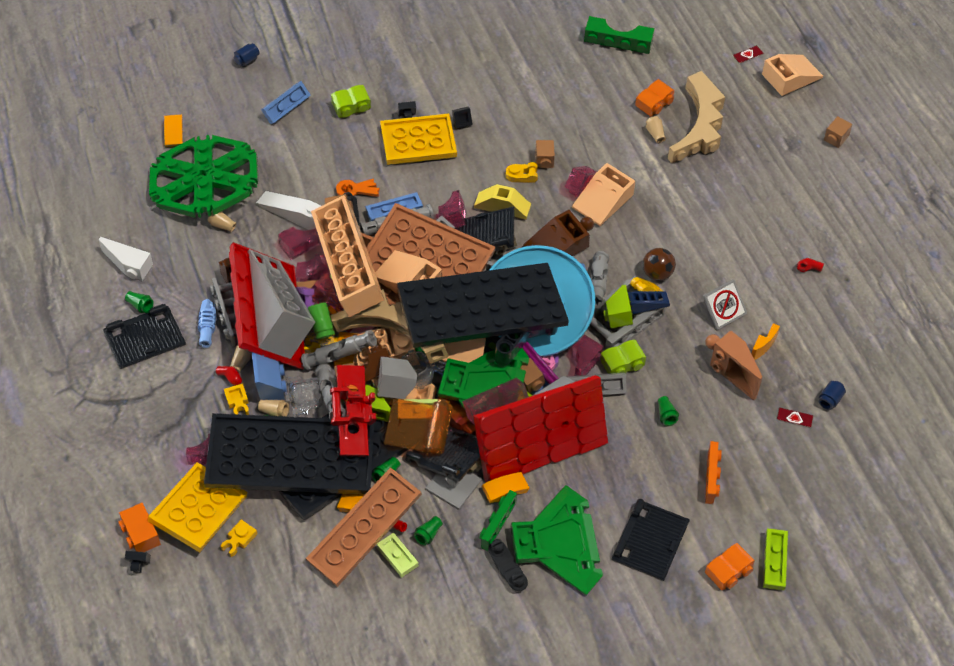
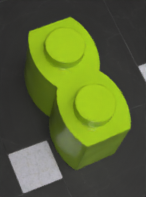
[331,85,371,118]
[600,340,646,374]

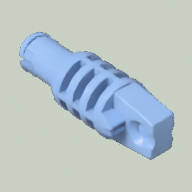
[198,299,216,348]

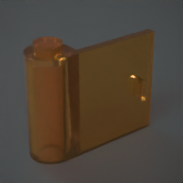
[384,398,453,454]

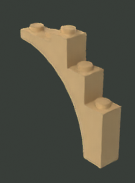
[668,71,725,163]
[330,289,449,364]

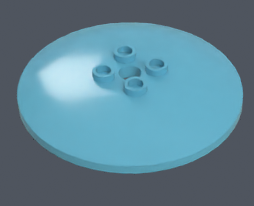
[490,245,595,357]

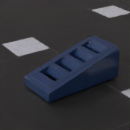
[628,291,670,314]

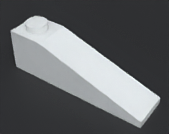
[256,191,321,234]

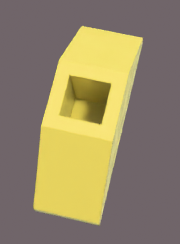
[474,184,531,219]

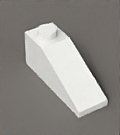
[99,237,153,281]

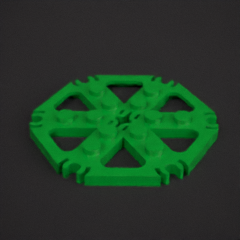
[149,135,259,218]

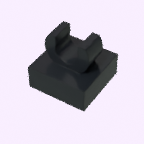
[398,101,416,118]
[452,107,473,129]
[125,551,151,573]

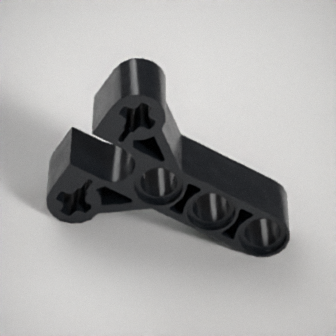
[494,327,558,365]

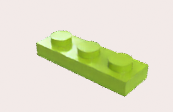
[763,528,788,590]

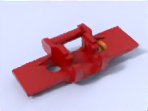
[330,365,376,456]

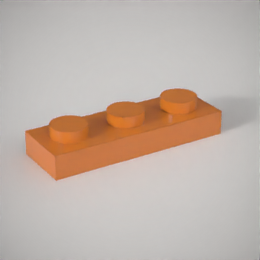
[705,441,722,504]

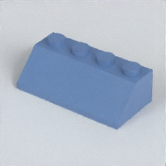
[252,352,287,400]

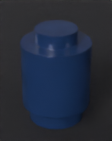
[234,43,260,67]
[818,381,846,410]

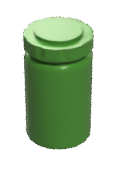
[308,302,335,340]

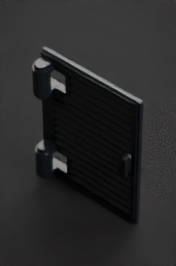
[453,207,514,251]
[103,304,186,369]
[405,422,480,482]
[611,499,690,581]

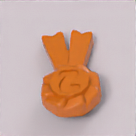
[336,179,380,197]

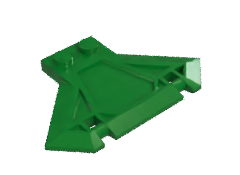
[438,348,529,424]
[511,485,603,596]

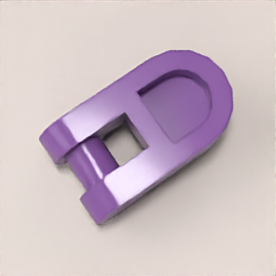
[296,287,314,309]

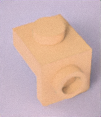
[404,383,437,400]

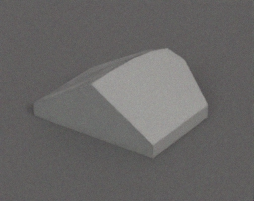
[377,357,417,400]

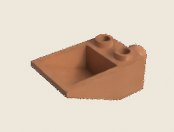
[705,330,762,400]

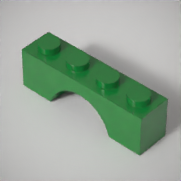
[584,16,655,54]

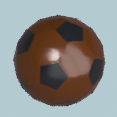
[643,248,676,281]

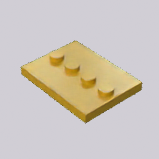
[380,114,457,165]
[148,462,248,553]

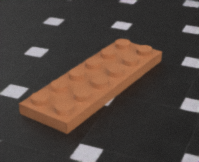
[306,467,422,587]

